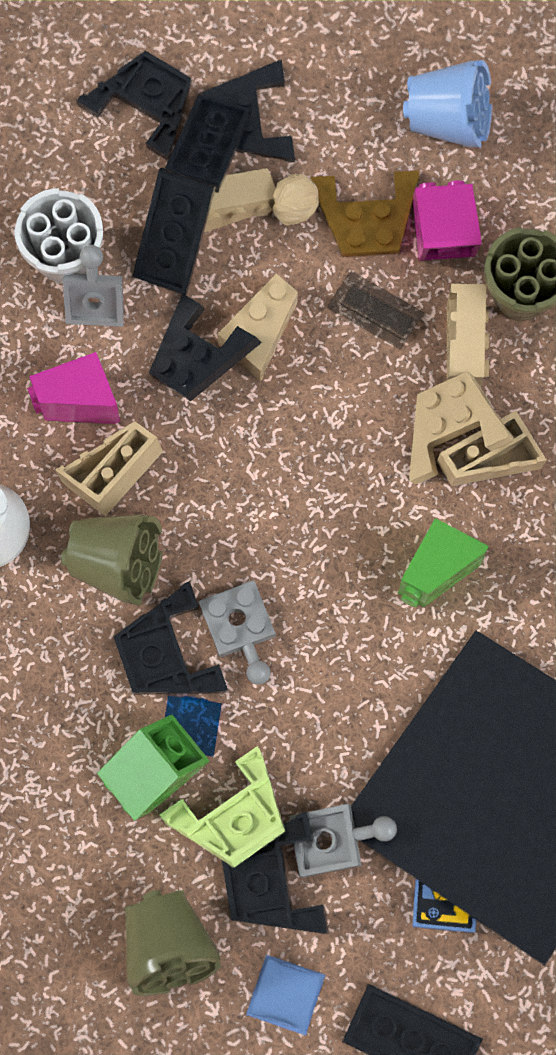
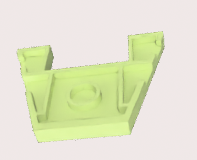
[160,746,285,867]

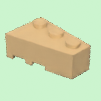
[204,168,276,232]
[218,274,298,381]
[447,284,489,386]
[437,411,547,486]
[55,421,163,517]

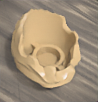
[272,174,319,225]

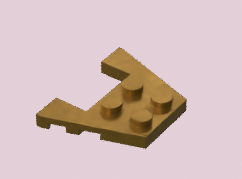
[309,170,419,257]

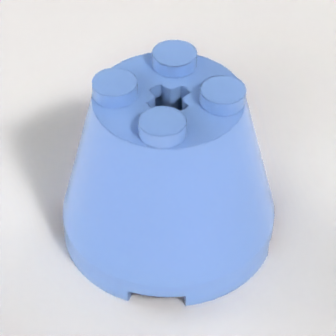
[403,60,492,147]

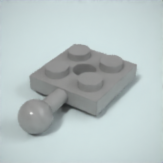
[63,245,124,327]
[198,580,276,685]
[289,804,397,878]

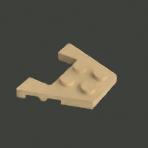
[409,371,514,484]

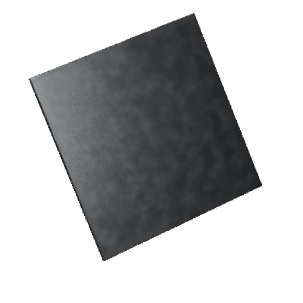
[351,630,556,967]

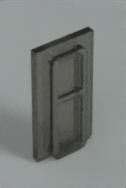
[327,271,424,350]

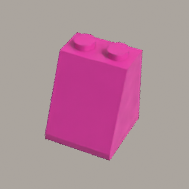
[413,180,482,261]
[27,352,120,424]

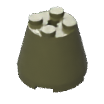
[484,227,556,322]
[61,514,163,605]
[124,890,221,996]

